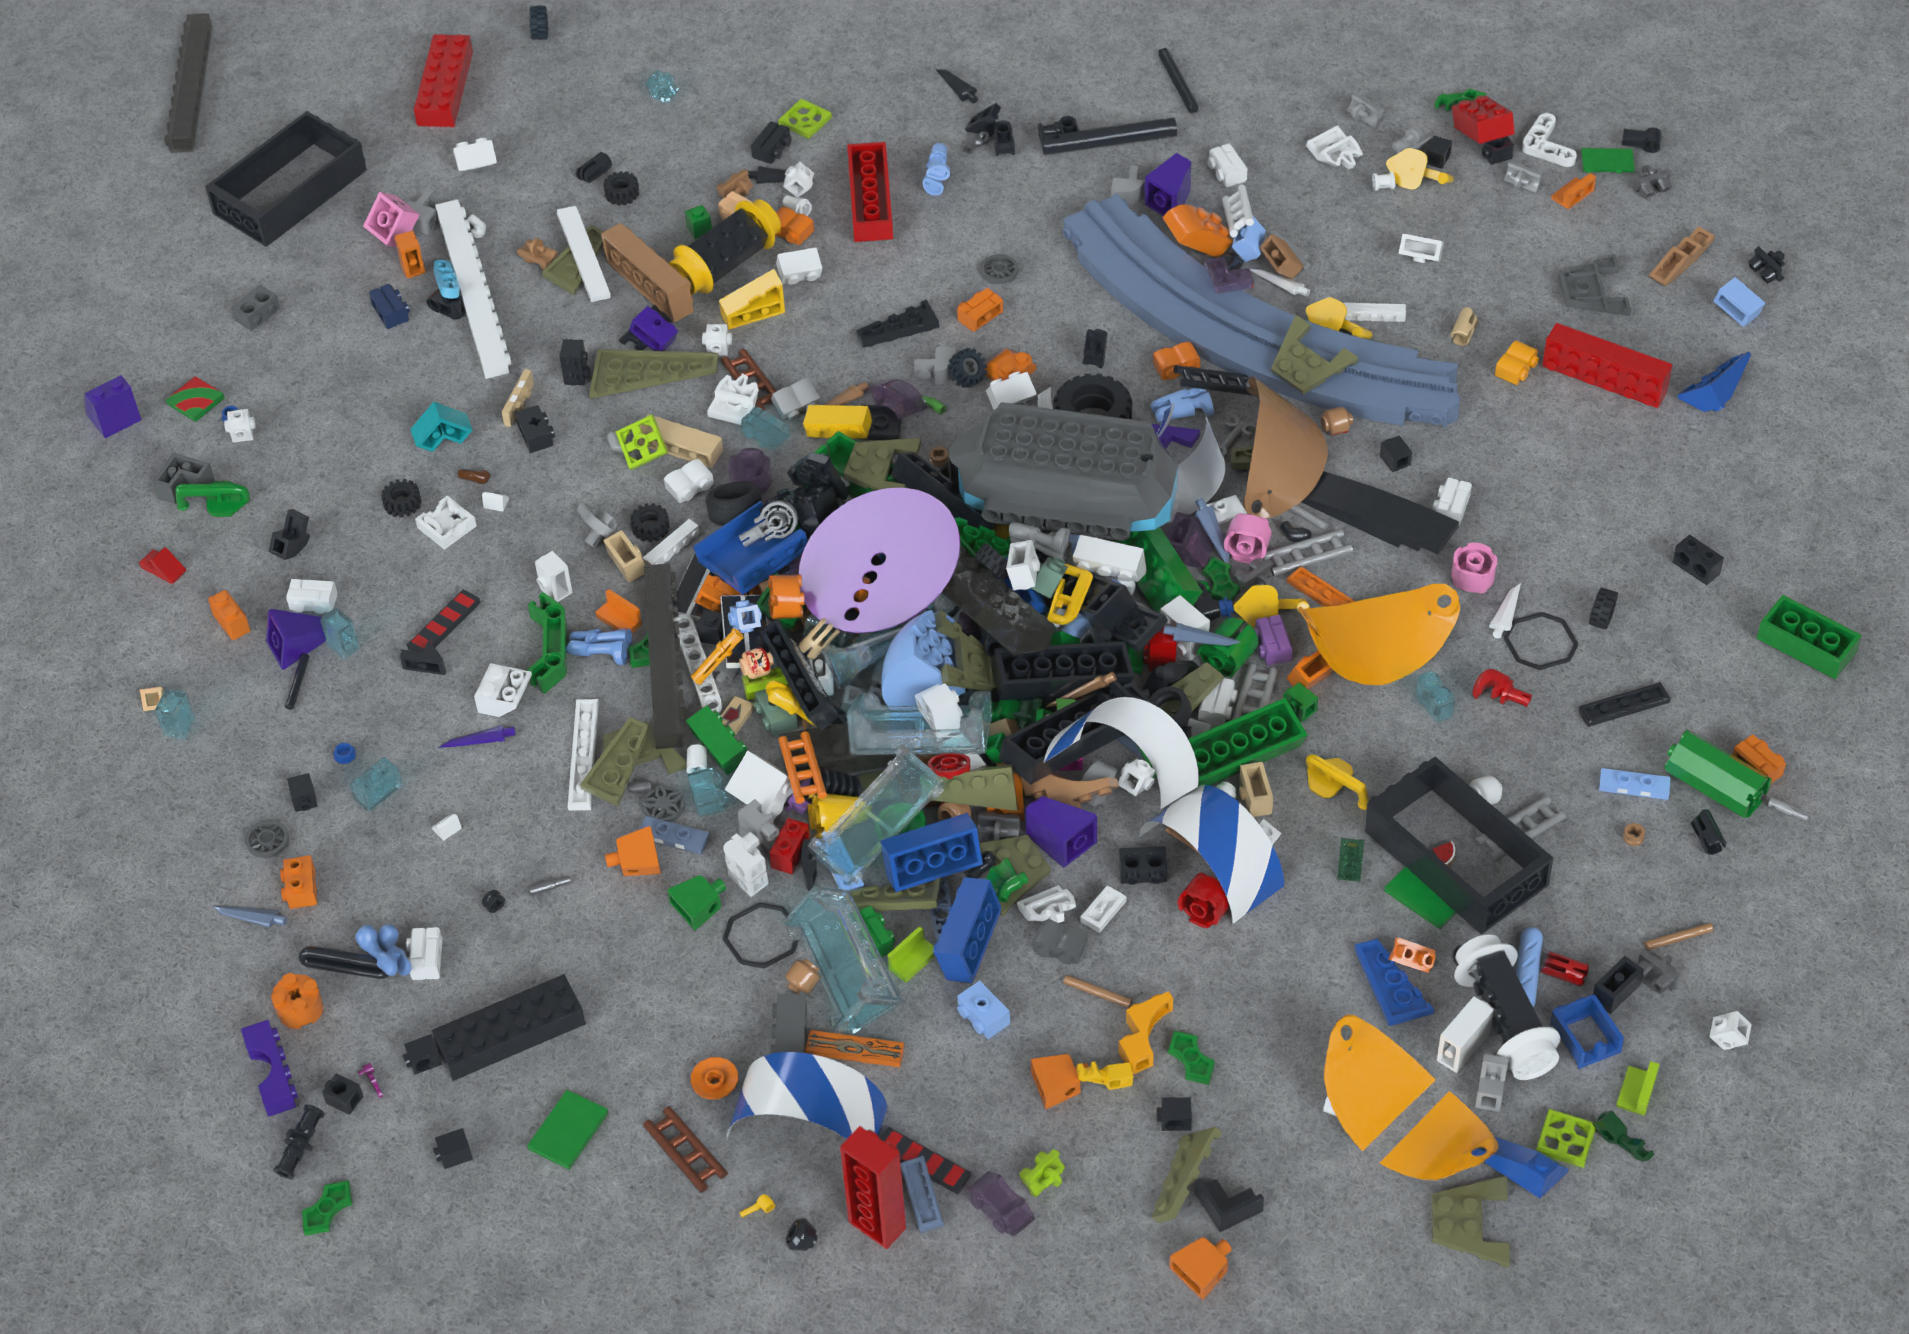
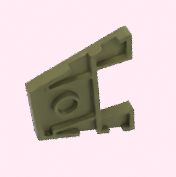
[1271,315,1359,394]
[844,438,922,490]
[935,610,996,691]
[603,721,687,774]
[979,835,1051,916]
[1432,1176,1510,1268]

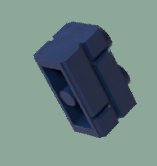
[369,284,410,329]

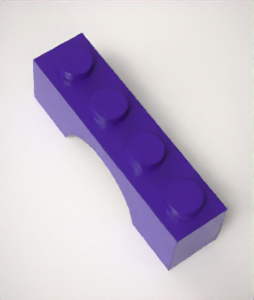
[241,1019,298,1117]

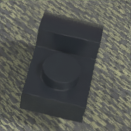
[268,509,310,560]

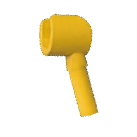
[739,1194,775,1217]

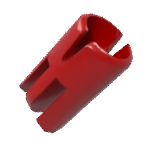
[1541,951,1589,987]

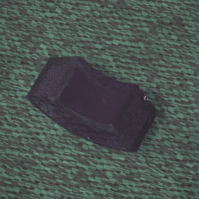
[869,379,928,419]
[967,1171,1036,1237]

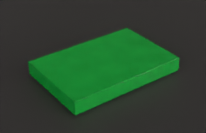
[1384,866,1456,930]
[527,1090,608,1170]

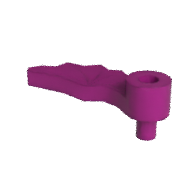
[358,1063,383,1098]

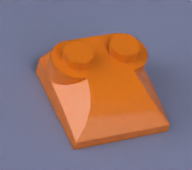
[984,348,1036,381]

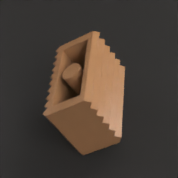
[1260,234,1303,279]

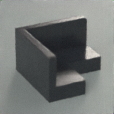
[1195,1178,1264,1232]

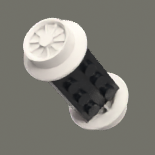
[1454,934,1560,1080]

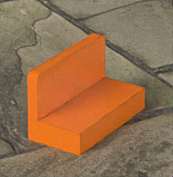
[1551,173,1596,210]
[595,589,642,633]

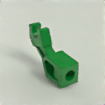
[1435,88,1487,111]

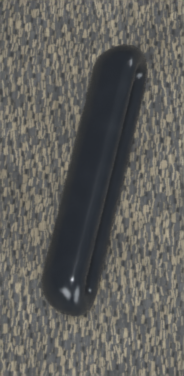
[299,946,389,979]

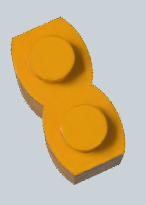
[1495,340,1539,385]

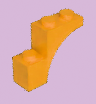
[1118,991,1173,1075]

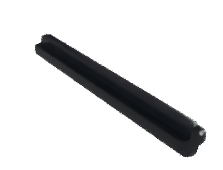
[1158,48,1199,114]

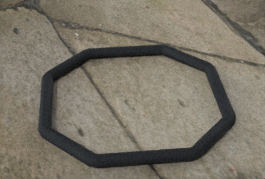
[1504,612,1578,670]
[723,903,801,968]

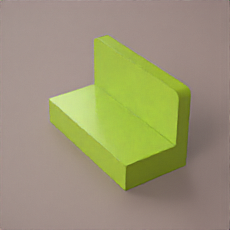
[742,667,789,700]
[888,926,935,983]
[1616,1061,1660,1116]

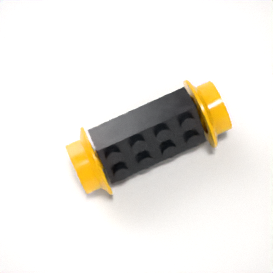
[668,199,781,295]

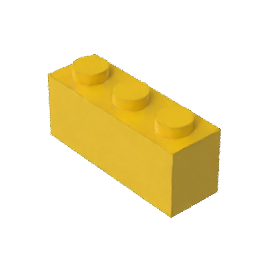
[803,405,872,439]

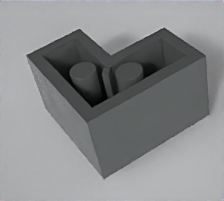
[152,453,215,504]

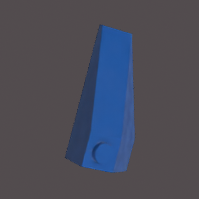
[1677,351,1751,412]
[1471,1136,1569,1198]

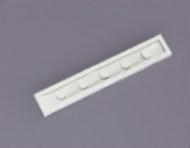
[557,206,610,302]
[568,699,599,811]

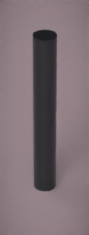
[285,653,310,710]

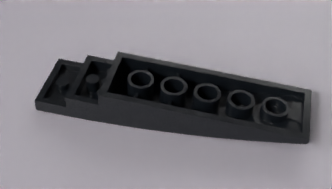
[1301,471,1459,555]

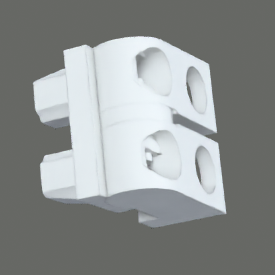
[723,832,769,897]

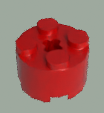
[1177,872,1230,929]

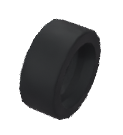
[1149,687,1192,728]

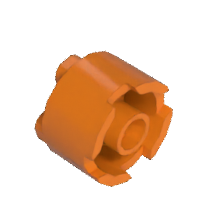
[768,574,804,619]
[271,973,324,1029]

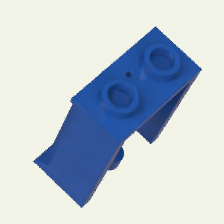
[1550,994,1624,1069]

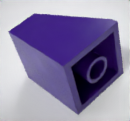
[1145,153,1191,216]
[84,375,142,438]
[1025,796,1097,868]

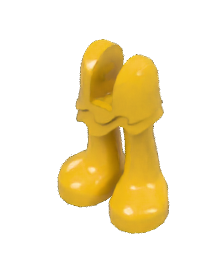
[766,681,817,727]

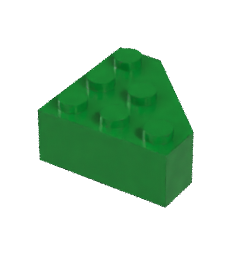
[954,517,1011,582]

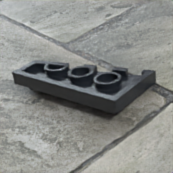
[856,299,940,348]

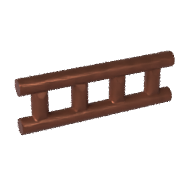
[721,348,777,413]
[643,1106,728,1193]

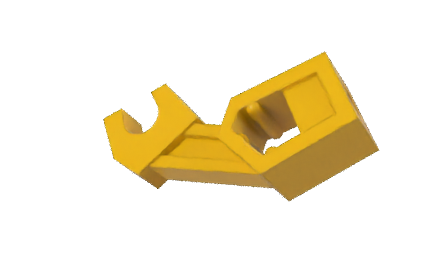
[1076,1062,1134,1090]

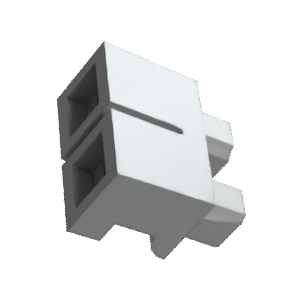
[738,799,779,854]

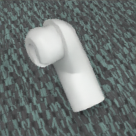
[468,214,486,238]

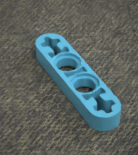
[433,260,460,298]

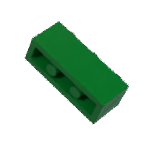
[686,705,748,775]

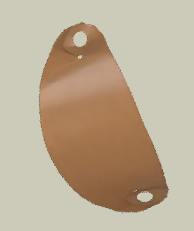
[1243,376,1328,519]

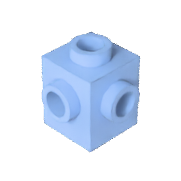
[728,600,761,633]

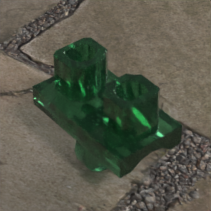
[1013,698,1045,730]
[1337,837,1364,882]

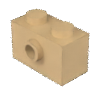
[603,530,647,583]
[1239,762,1273,817]

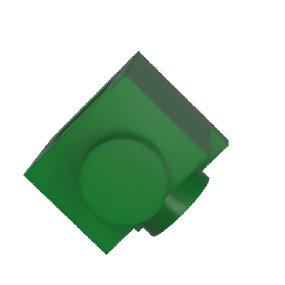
[1283,683,1318,723]

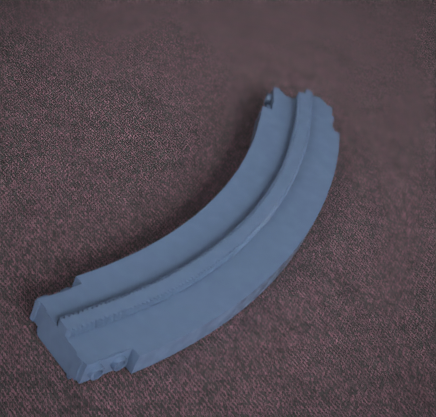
[1062,193,1460,428]

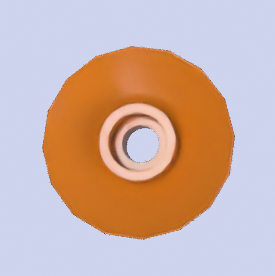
[690,1057,738,1100]

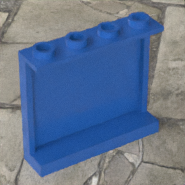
[693,501,808,595]

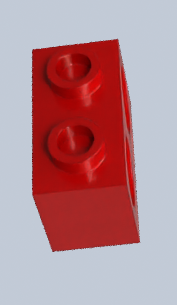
[770,818,810,875]

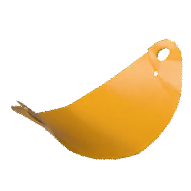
[1298,584,1460,685]
[1324,1014,1498,1180]

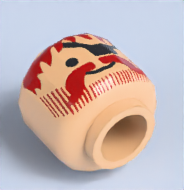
[739,647,774,679]

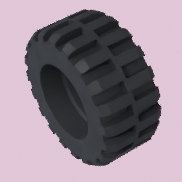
[1053,373,1132,420]

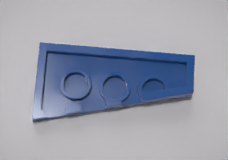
[1354,939,1434,1026]

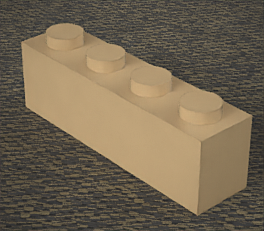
[638,414,723,468]

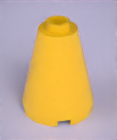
[808,793,873,838]

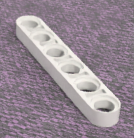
[673,614,722,714]

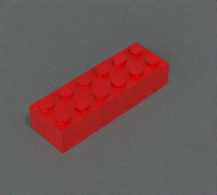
[414,34,473,127]
[847,142,893,242]
[1542,323,1673,408]
[840,1126,906,1249]

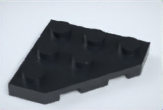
[787,452,850,500]

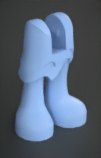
[923,143,950,195]

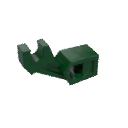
[1592,1110,1655,1162]

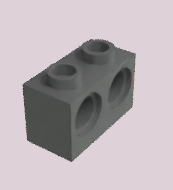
[231,285,280,331]

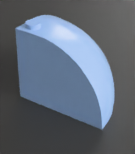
[881,610,966,721]

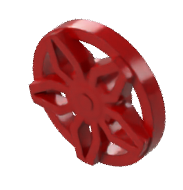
[928,752,971,779]

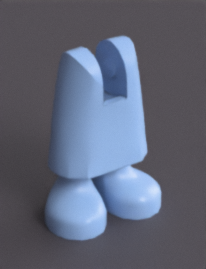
[1150,388,1214,422]

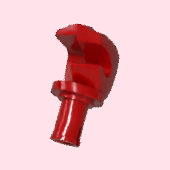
[1472,669,1533,708]

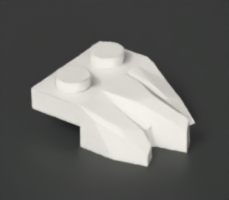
[1306,125,1363,169]
[707,374,758,426]
[1017,885,1076,923]

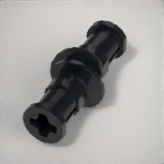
[273,1104,325,1180]

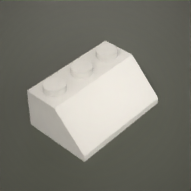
[1073,535,1146,582]

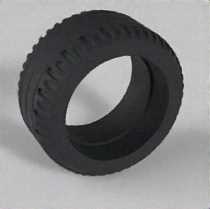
[706,482,763,526]

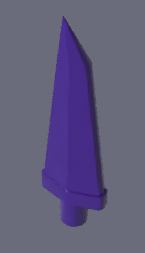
[439,725,516,748]

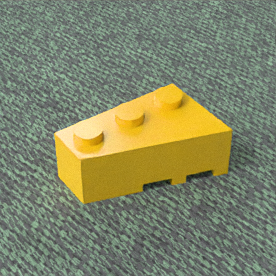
[719,269,785,330]

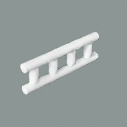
[1222,185,1254,237]

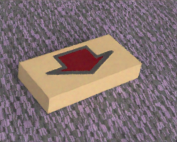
[721,696,754,737]

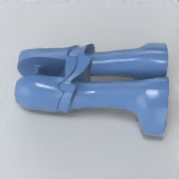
[566,628,632,665]
[356,924,411,976]

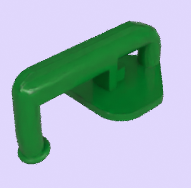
[175,481,250,517]

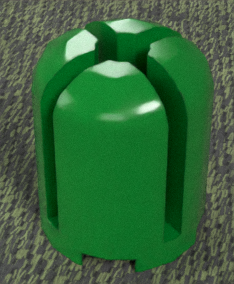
[1197,617,1258,679]

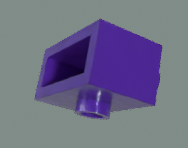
[629,306,678,351]

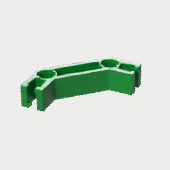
[526,592,567,694]

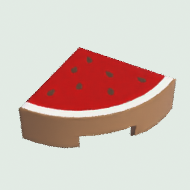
[1432,841,1456,867]

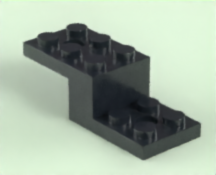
[759,484,840,536]
[1062,573,1168,651]

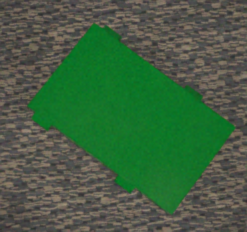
[1581,148,1635,173]

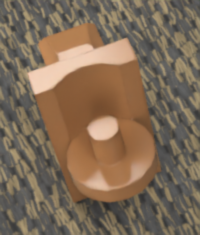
[716,169,753,198]
[517,238,558,270]

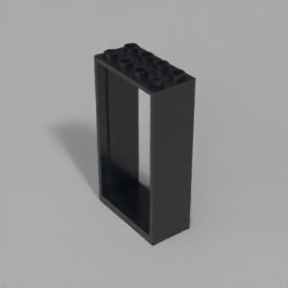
[205,111,367,247]
[1365,757,1553,935]

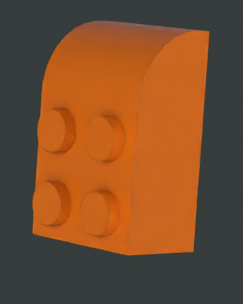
[1162,204,1233,258]

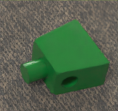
[667,875,727,931]

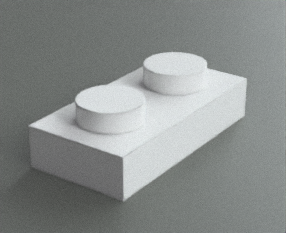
[1080,885,1126,933]

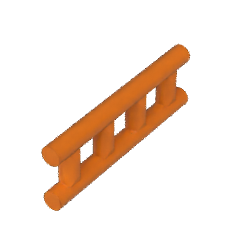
[778,732,827,804]

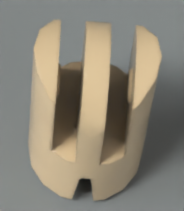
[1450,307,1479,346]
[799,617,840,659]

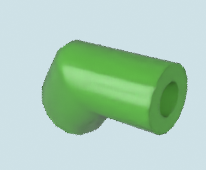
[915,395,946,415]

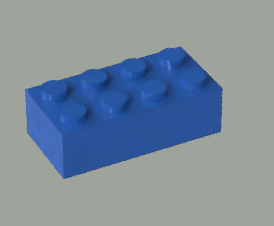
[880,813,983,892]
[934,877,1002,983]

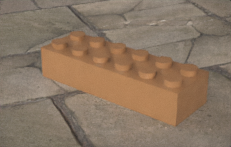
[601,223,694,323]

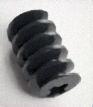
[809,767,860,797]

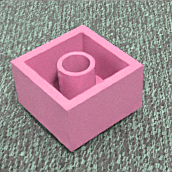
[363,192,420,247]

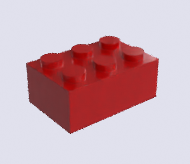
[1452,96,1515,144]

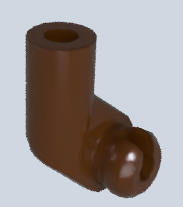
[458,469,490,484]

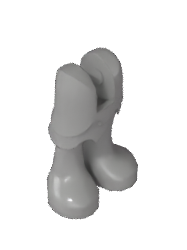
[1009,522,1072,562]

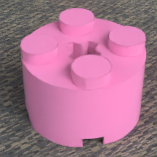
[1224,513,1271,564]
[1451,543,1497,594]

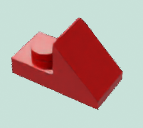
[139,547,186,584]

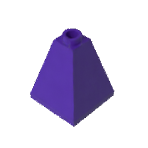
[266,609,331,670]

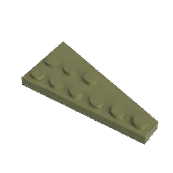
[589,349,719,399]

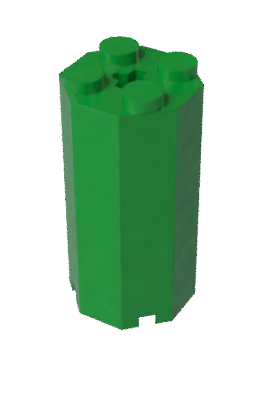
[1664,729,1772,818]

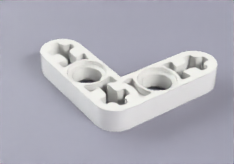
[1522,113,1577,167]

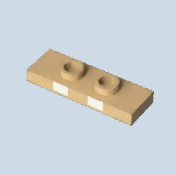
[502,369,534,427]

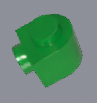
[981,732,1007,763]

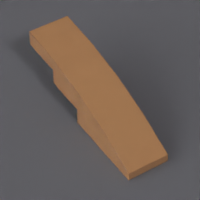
[1649,226,1715,287]

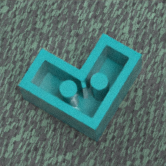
[410,402,473,452]

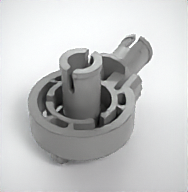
[739,500,798,547]
[577,503,619,548]

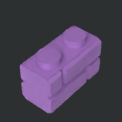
[1254,615,1293,665]

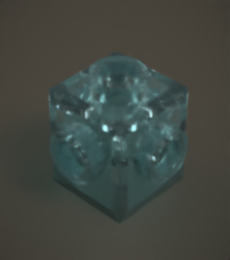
[646,70,679,103]

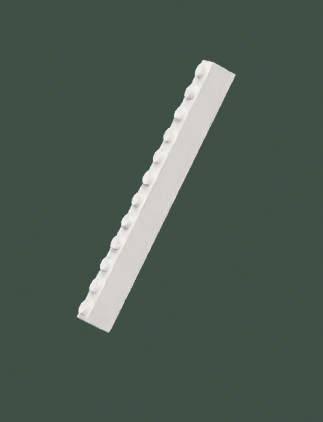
[435,200,511,379]

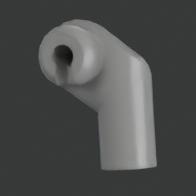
[607,430,631,454]

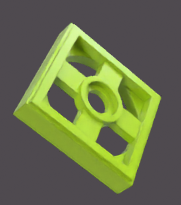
[778,98,832,139]
[615,414,668,470]
[1536,1109,1596,1168]

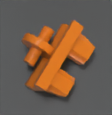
[1389,937,1436,973]

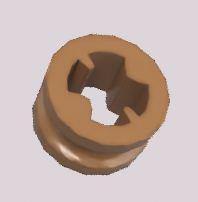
[929,446,949,467]
[1623,823,1645,846]

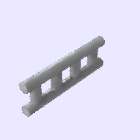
[1263,529,1353,576]
[1232,663,1278,720]
[1474,795,1566,862]

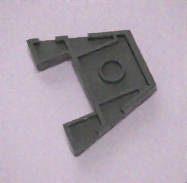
[1558,254,1631,316]

